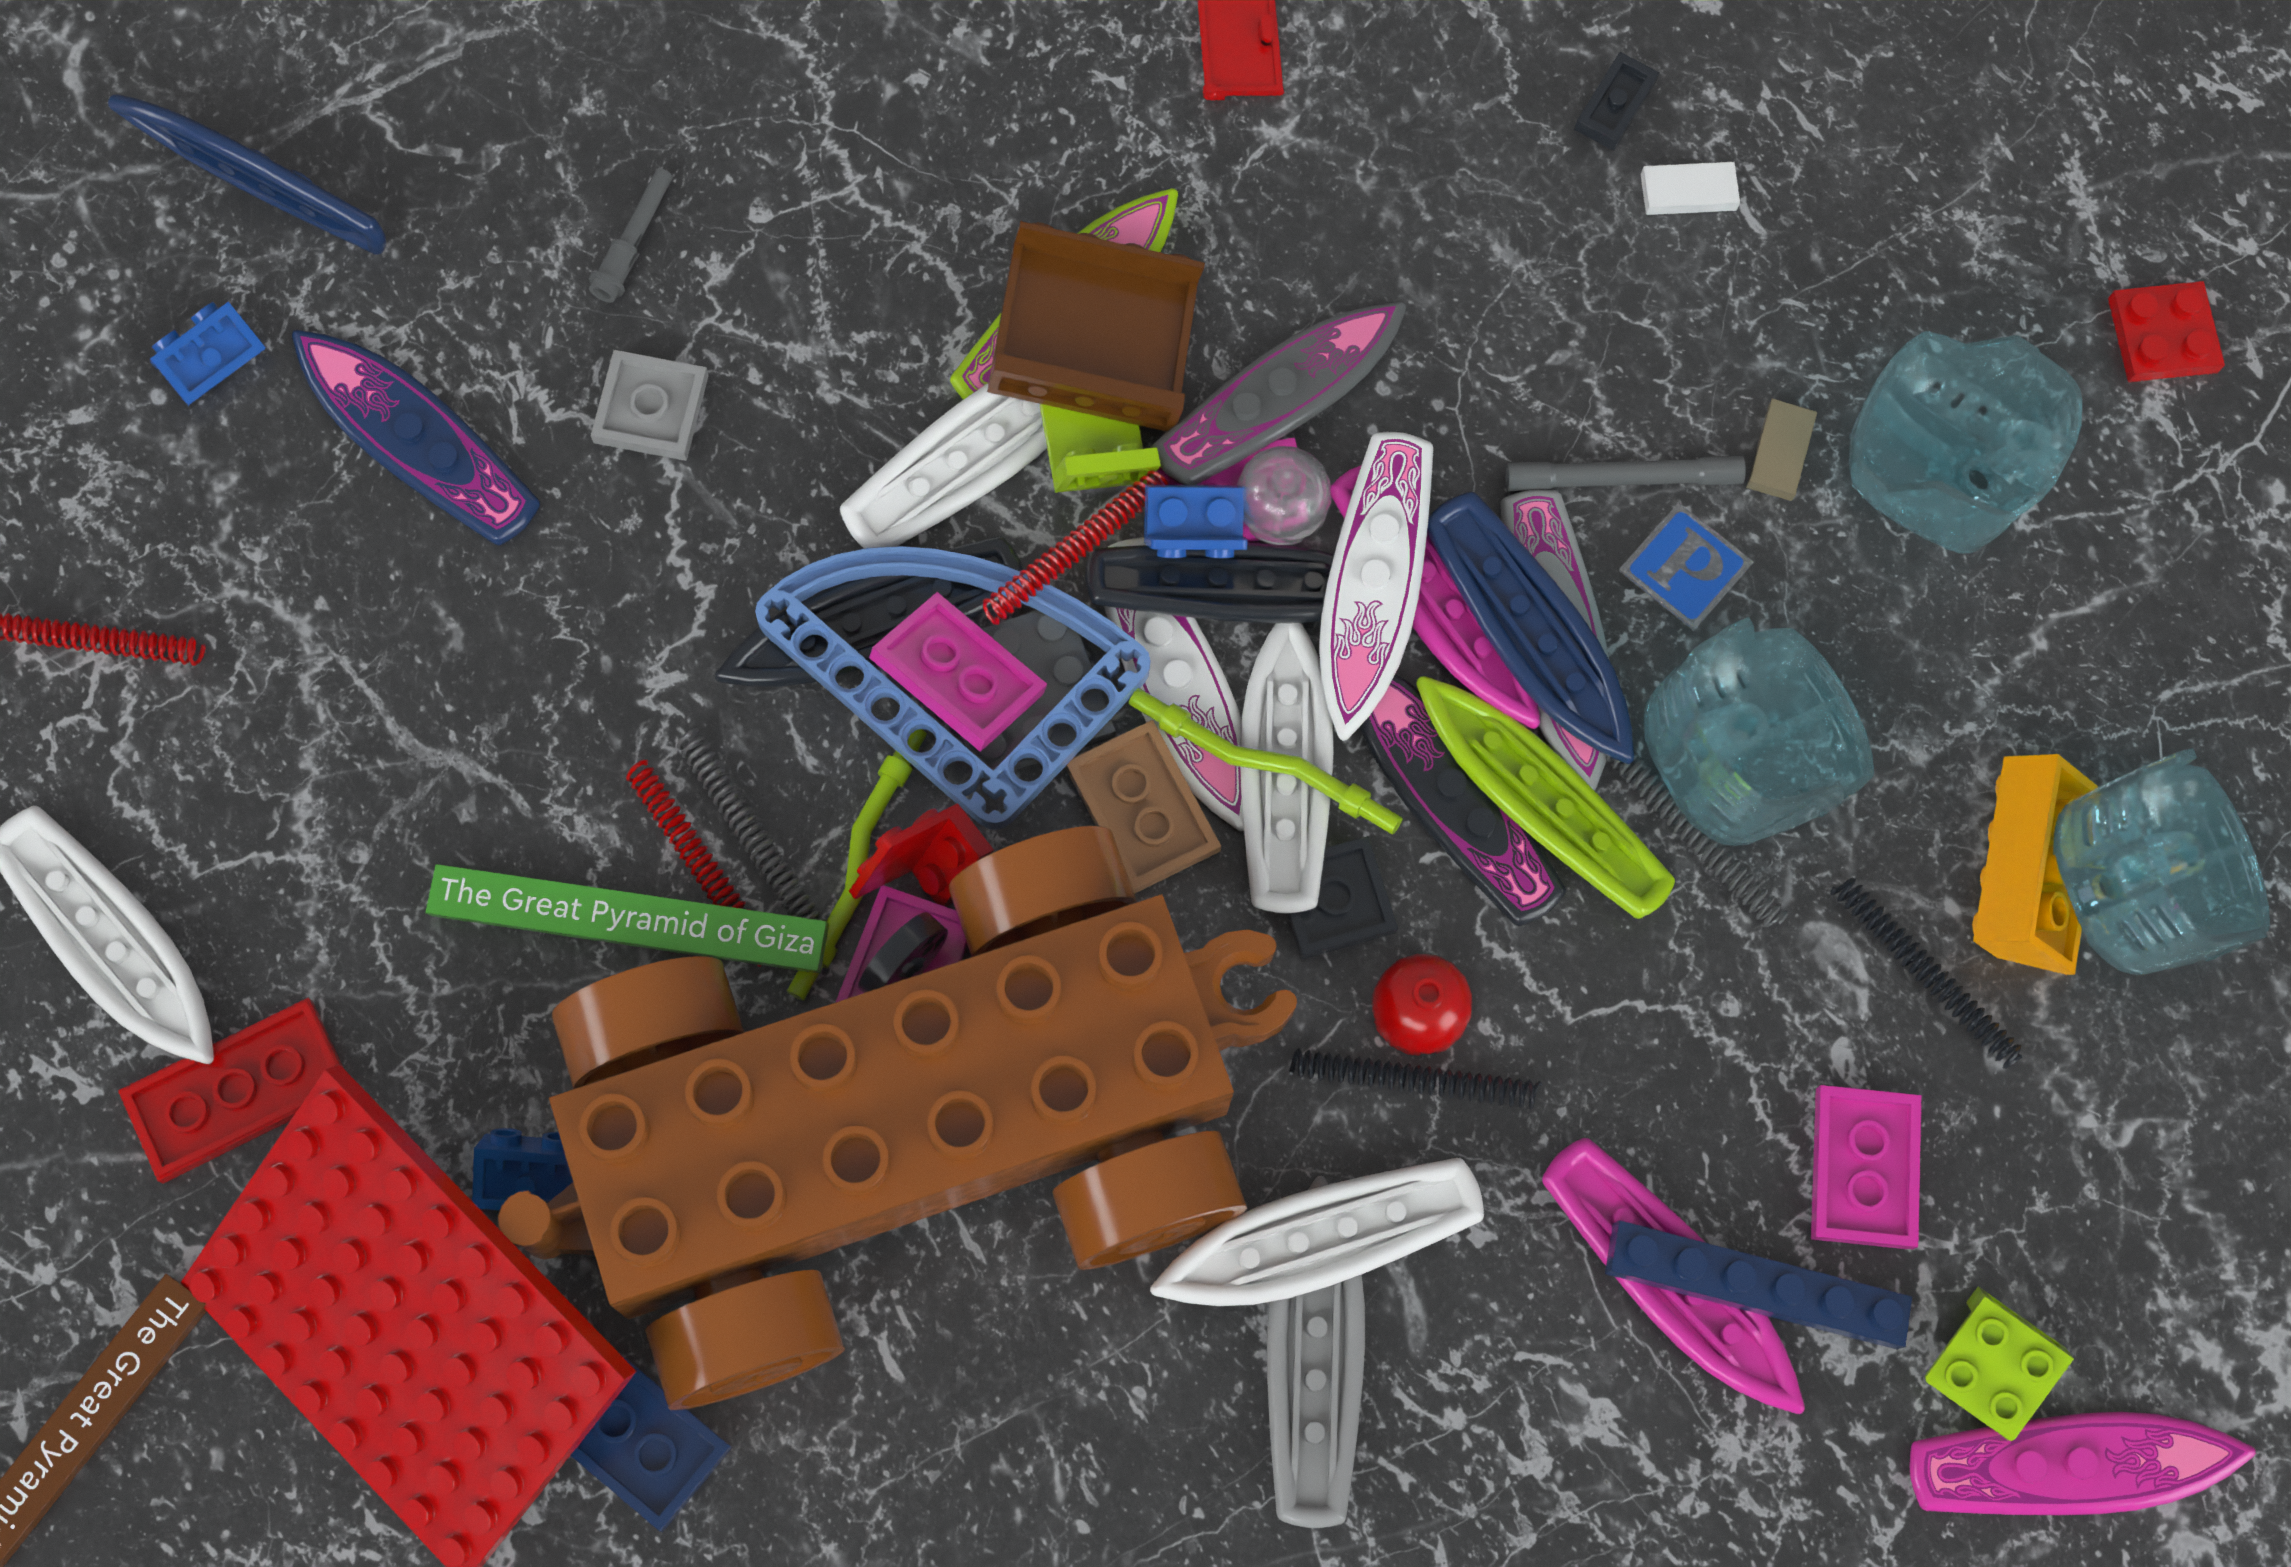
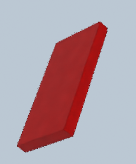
[118,997,343,1184]

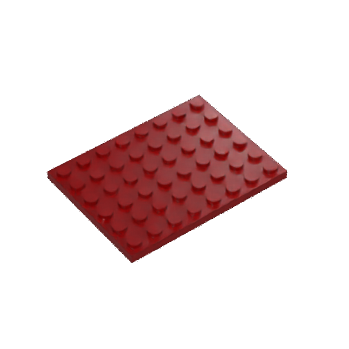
[180,1064,637,1567]

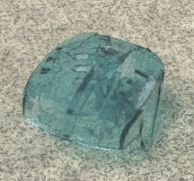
[1849,331,2082,554]
[1644,617,1874,846]
[2053,748,2270,975]

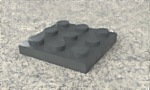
[959,610,1116,782]

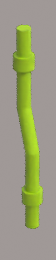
[1129,688,1403,835]
[787,729,927,1001]

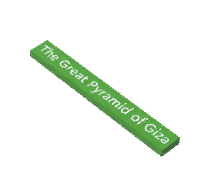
[425,864,829,974]

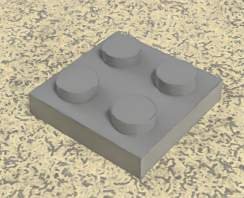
[591,350,709,461]

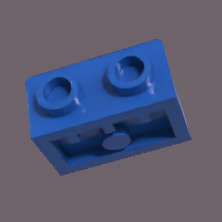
[150,302,266,406]
[1144,485,1248,558]
[472,1128,573,1210]

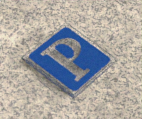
[1619,503,1753,631]

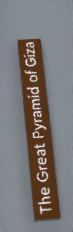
[0,1274,207,1567]

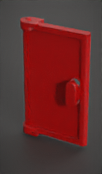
[1197,0,1284,100]

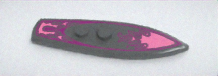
[1151,302,1406,485]

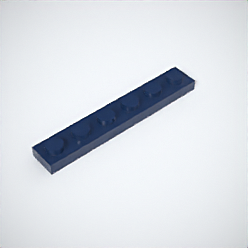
[1605,1220,1912,1350]

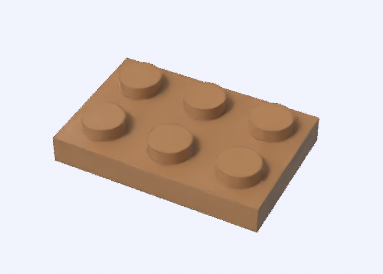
[1065,720,1221,894]

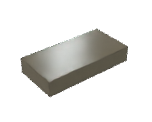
[1746,399,1817,501]

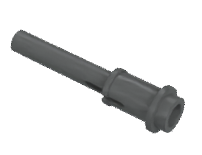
[589,168,673,303]

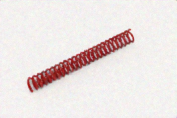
[983,471,1169,625]
[0,612,206,666]
[626,759,761,967]

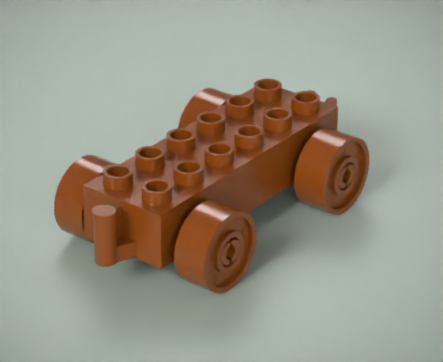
[498,826,1297,1410]

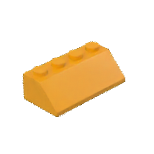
[1972,754,2103,975]

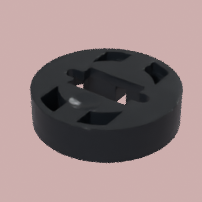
[858,912,948,993]

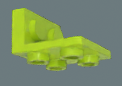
[1040,404,1161,493]
[1925,1286,2074,1441]

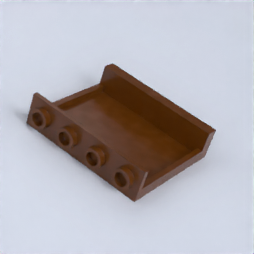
[987,221,1205,431]

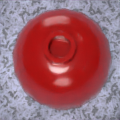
[1371,953,1472,1056]

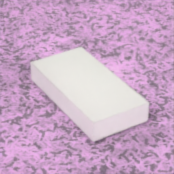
[1641,162,1740,215]

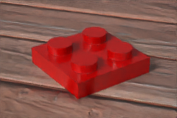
[2108,281,2225,382]

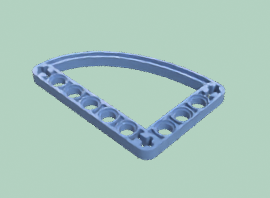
[755,546,1150,830]

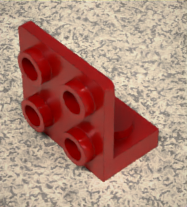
[849,803,994,907]

